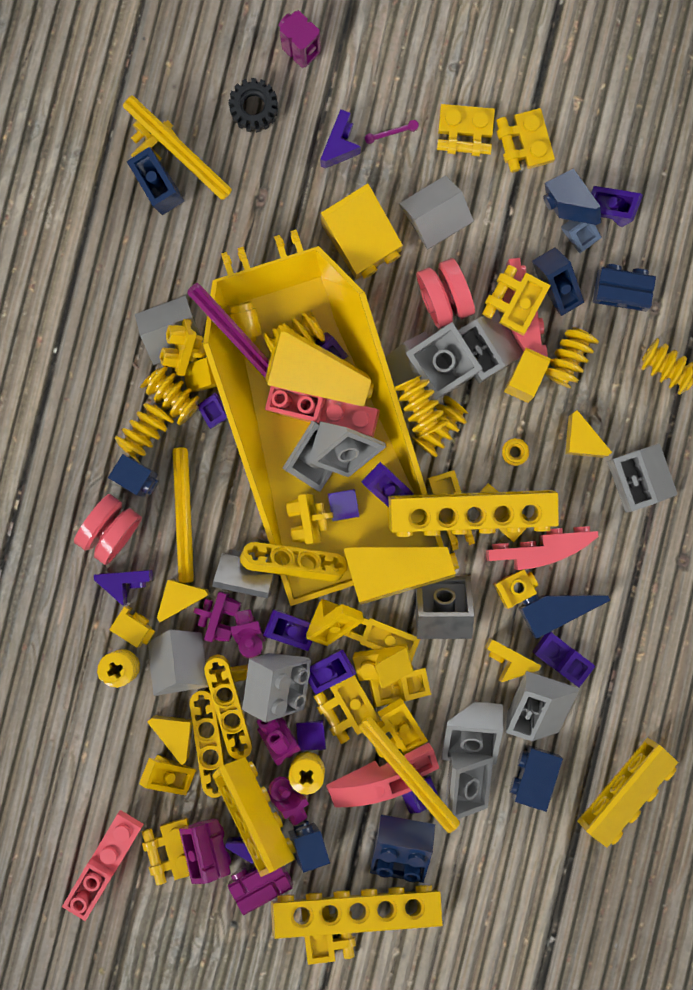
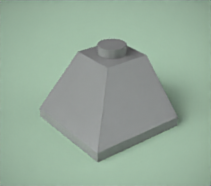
[441,702,503,765]

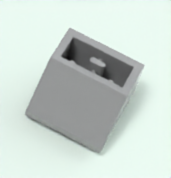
[458,310,523,384]
[607,443,678,513]
[242,653,311,722]
[506,671,579,741]

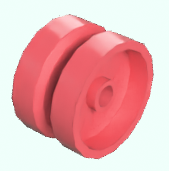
[416,258,475,329]
[74,494,142,565]

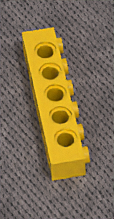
[388,490,559,537]
[271,885,443,939]

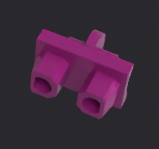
[193,592,242,642]
[231,609,266,658]
[257,717,301,766]
[267,776,309,826]

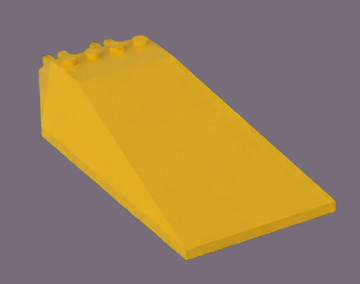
[203,230,444,606]

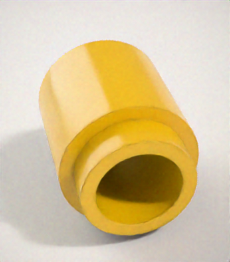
[229,302,262,342]

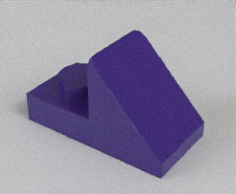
[320,109,361,169]
[591,186,643,227]
[361,462,414,507]
[94,570,153,606]
[263,610,312,651]
[308,649,357,695]

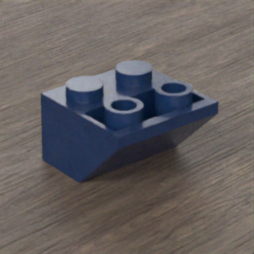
[370,814,436,883]

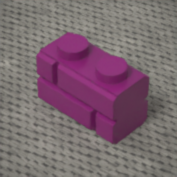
[278,10,321,68]
[179,819,231,884]
[228,866,293,916]

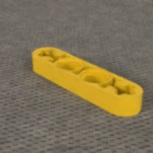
[240,542,348,581]
[204,655,252,760]
[190,689,225,798]

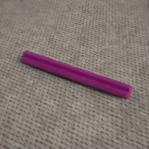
[187,283,269,377]

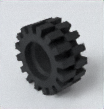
[228,78,278,133]

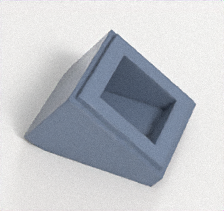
[561,220,602,253]

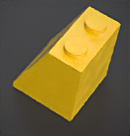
[321,183,403,280]

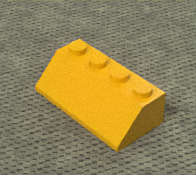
[577,737,679,848]
[212,757,296,877]

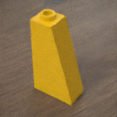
[265,325,373,407]
[344,547,459,605]

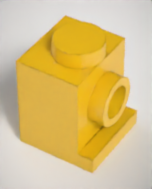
[493,569,538,609]
[109,606,156,648]

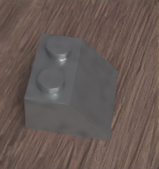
[212,549,275,598]
[416,576,474,639]

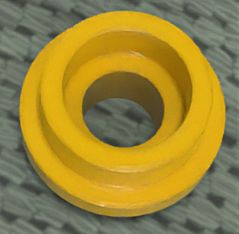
[502,438,529,466]

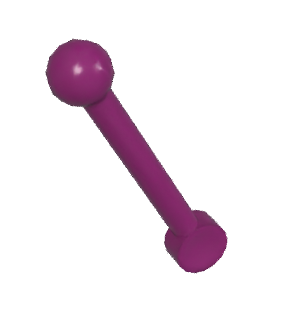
[364,120,419,144]

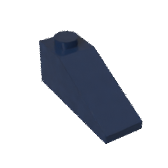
[518,594,611,638]

